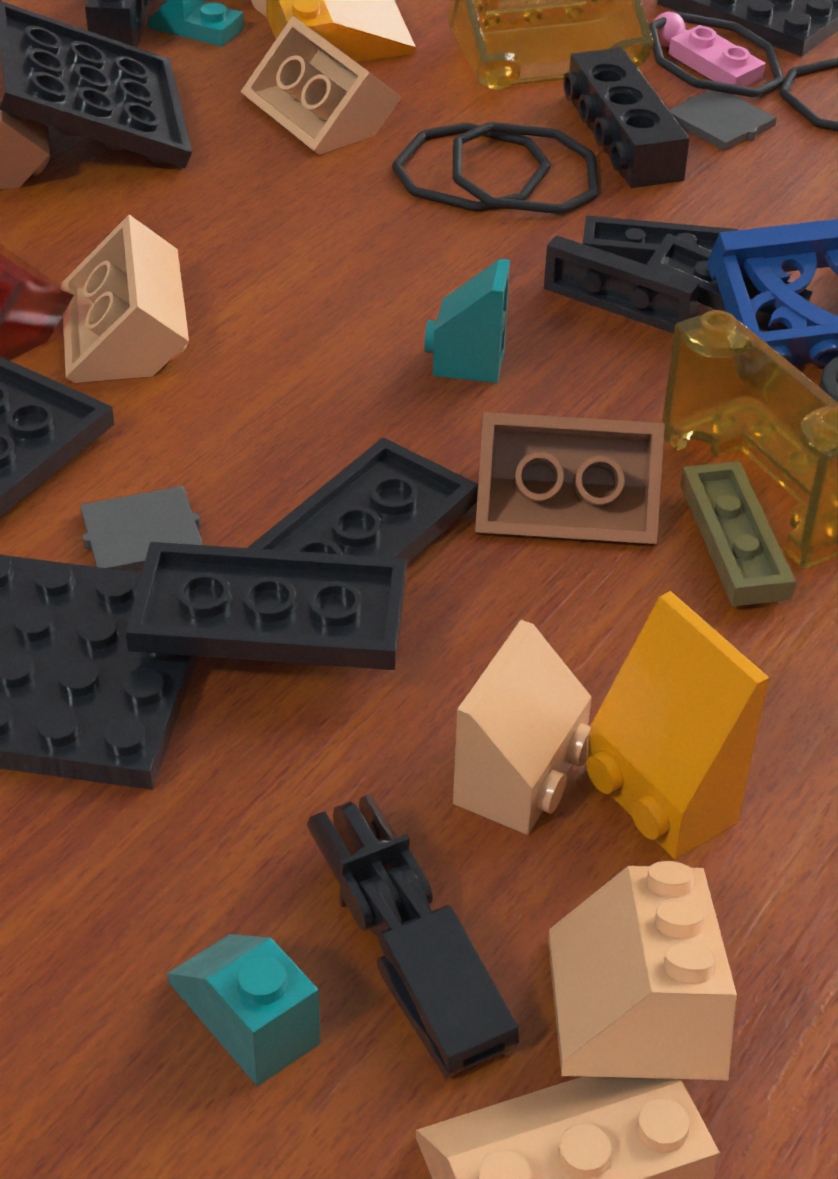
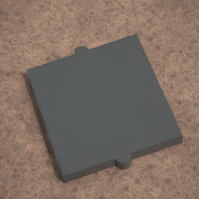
[669,90,777,151]
[80,486,203,572]

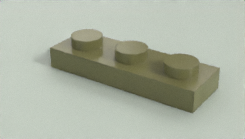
[680,461,796,606]

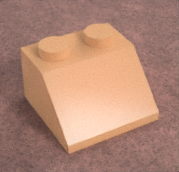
[453,620,591,835]

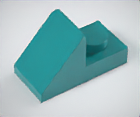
[147,0,244,47]

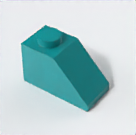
[424,259,510,383]
[167,934,320,1086]

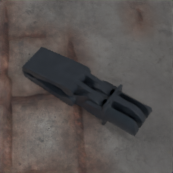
[307,794,519,1079]

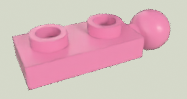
[654,12,766,87]

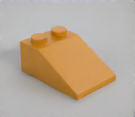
[266,0,416,62]
[586,591,769,860]

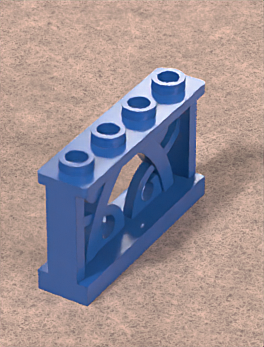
[707,219,838,372]

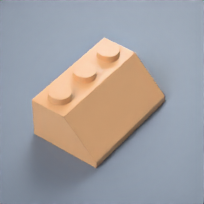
[240,15,402,155]
[61,215,189,383]
[548,861,737,1080]
[416,1077,720,1179]

